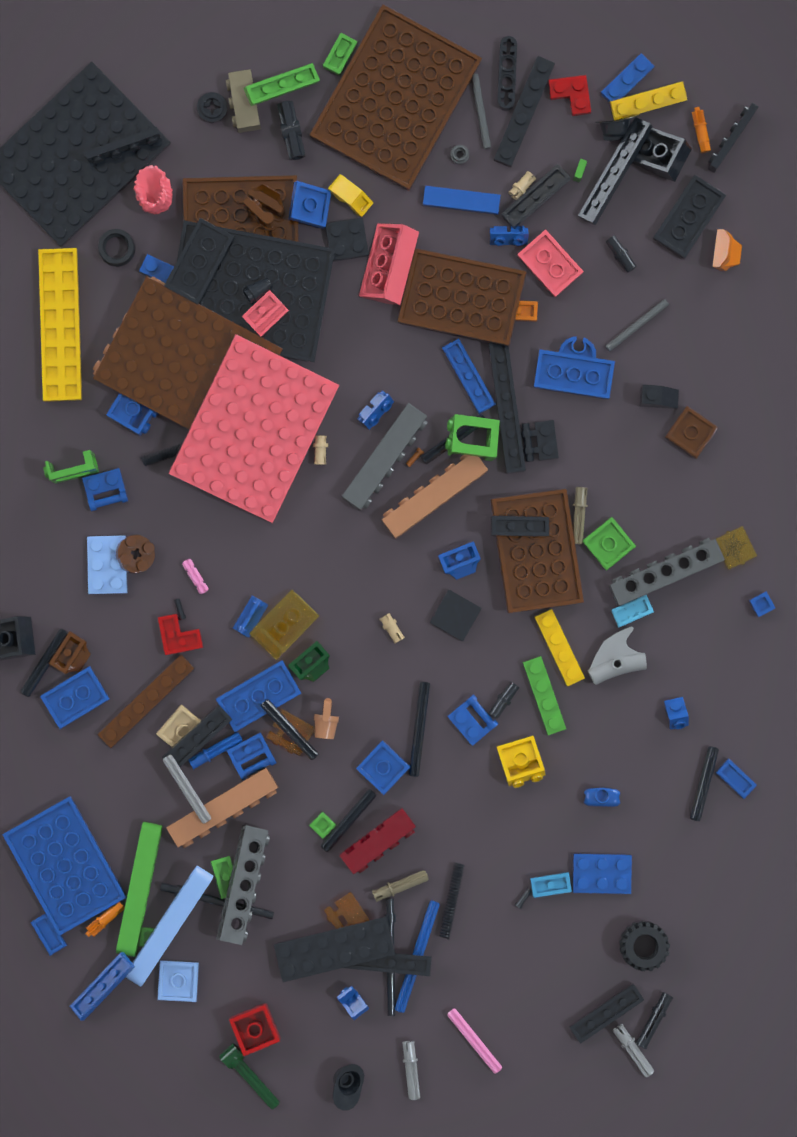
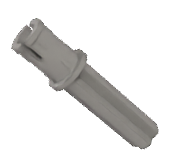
[612,1024,654,1077]
[402,1041,420,1100]

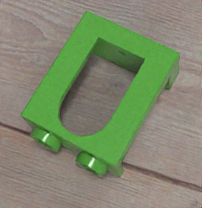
[445,414,500,461]
[43,450,99,484]

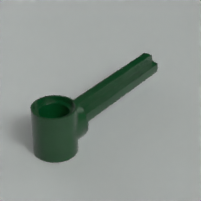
[219,1043,280,1109]

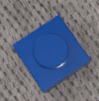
[749,591,775,617]

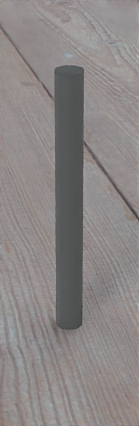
[471,74,491,149]
[605,299,669,352]

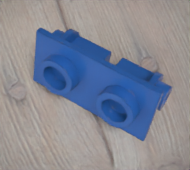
[490,226,529,246]
[357,390,394,430]
[233,596,268,638]

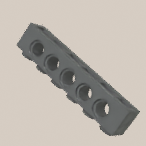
[609,538,725,607]
[216,825,270,945]

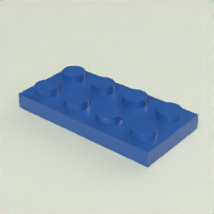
[216,660,302,732]

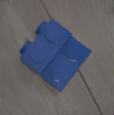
[106,393,159,436]

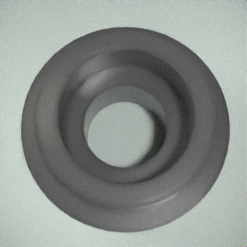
[450,145,469,164]

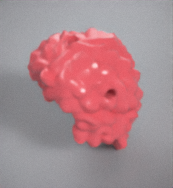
[134,165,173,215]

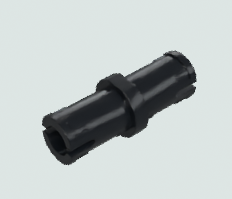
[606,235,637,273]
[488,681,520,719]

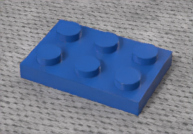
[40,666,110,729]
[573,854,632,894]

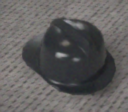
[595,114,641,141]
[333,1064,365,1111]

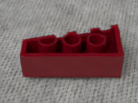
[340,808,416,875]

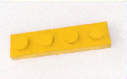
[610,81,687,120]
[534,609,585,687]

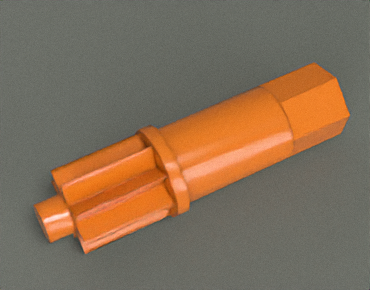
[692,107,711,153]
[85,901,125,937]

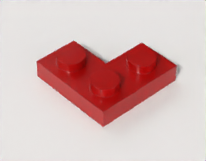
[548,75,591,116]
[158,614,203,655]

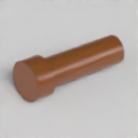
[406,447,424,467]

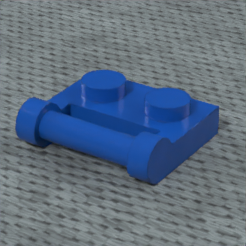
[82,468,128,511]
[447,695,499,746]
[227,733,277,781]

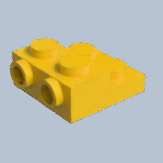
[497,736,546,788]

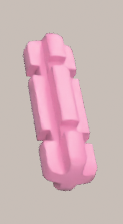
[182,559,209,594]

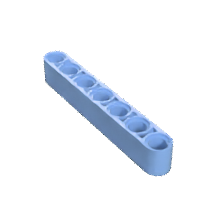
[125,866,213,987]

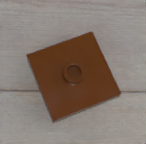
[665,406,718,459]

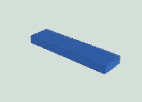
[423,186,500,215]
[442,338,496,414]
[70,952,135,1021]

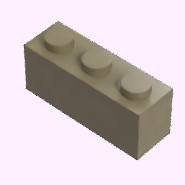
[226,69,261,133]

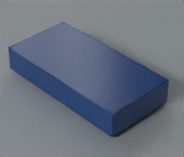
[715,759,757,799]
[30,913,67,956]

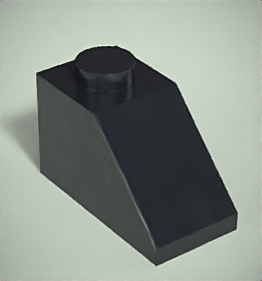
[640,385,679,409]

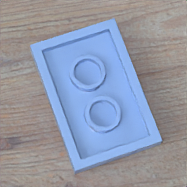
[87,536,128,594]

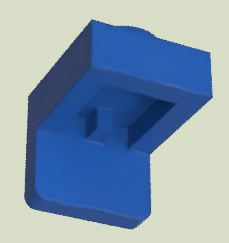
[664,697,689,730]
[337,986,370,1020]

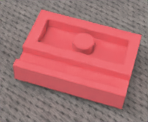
[242,290,289,337]

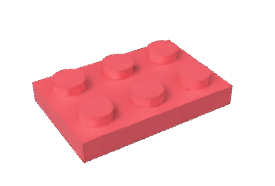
[517,229,584,297]

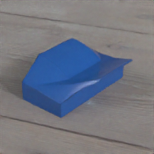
[438,541,481,580]

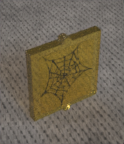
[716,526,757,570]

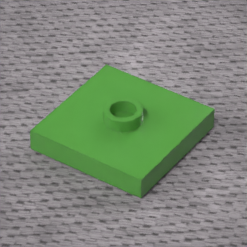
[583,517,636,571]

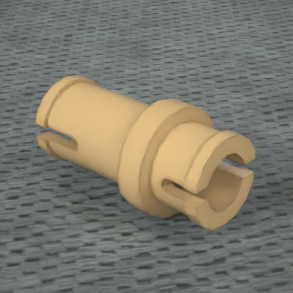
[508,171,536,200]
[313,436,328,465]
[379,613,405,644]

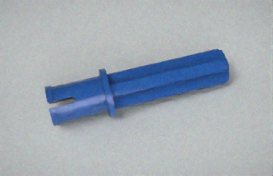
[188,732,243,770]

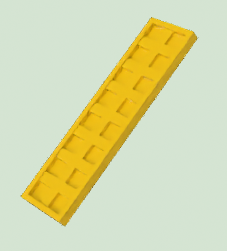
[38,248,82,402]

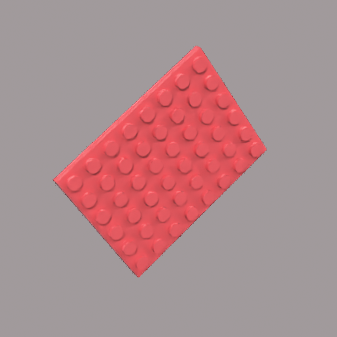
[169,334,339,523]

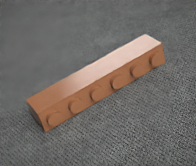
[382,455,488,539]
[166,768,279,848]

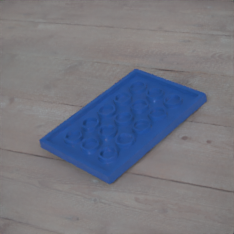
[2,796,127,936]

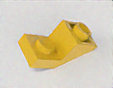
[328,174,373,217]

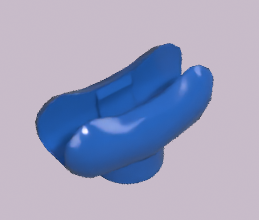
[584,788,621,807]

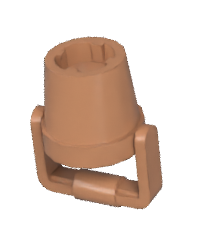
[314,698,339,740]

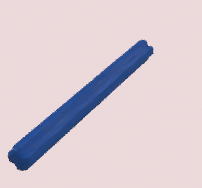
[395,900,440,1013]

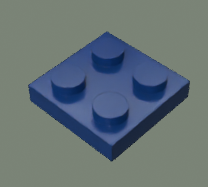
[288,181,331,229]
[356,740,411,795]

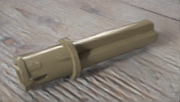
[573,487,588,544]
[372,870,429,902]

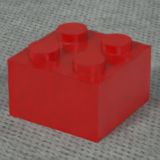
[229,1003,281,1056]

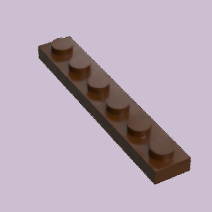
[97,655,195,748]

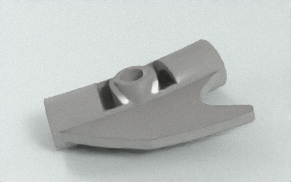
[587,627,647,685]

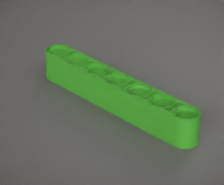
[116,822,163,957]

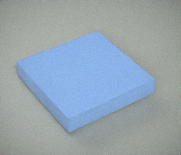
[158,960,199,1002]

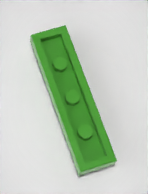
[244,63,320,106]
[523,656,566,735]

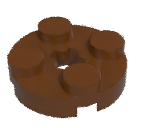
[116,535,155,574]

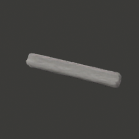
[163,755,211,824]

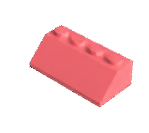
[359,223,419,305]

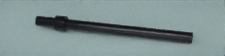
[160,883,274,920]
[385,898,396,1016]

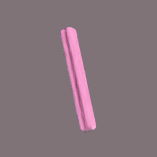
[447,1008,502,1074]

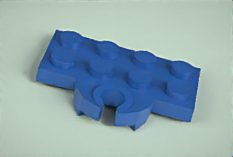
[533,336,615,400]

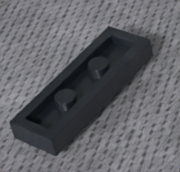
[491,516,549,537]

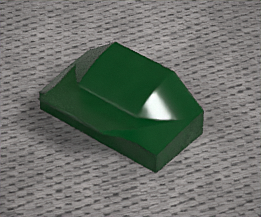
[288,641,330,682]

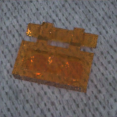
[266,709,315,756]
[324,892,370,929]

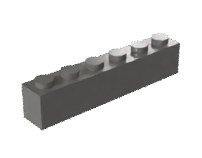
[342,403,428,511]

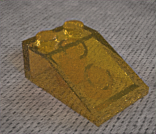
[249,590,319,660]

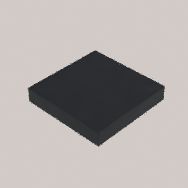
[430,590,482,642]

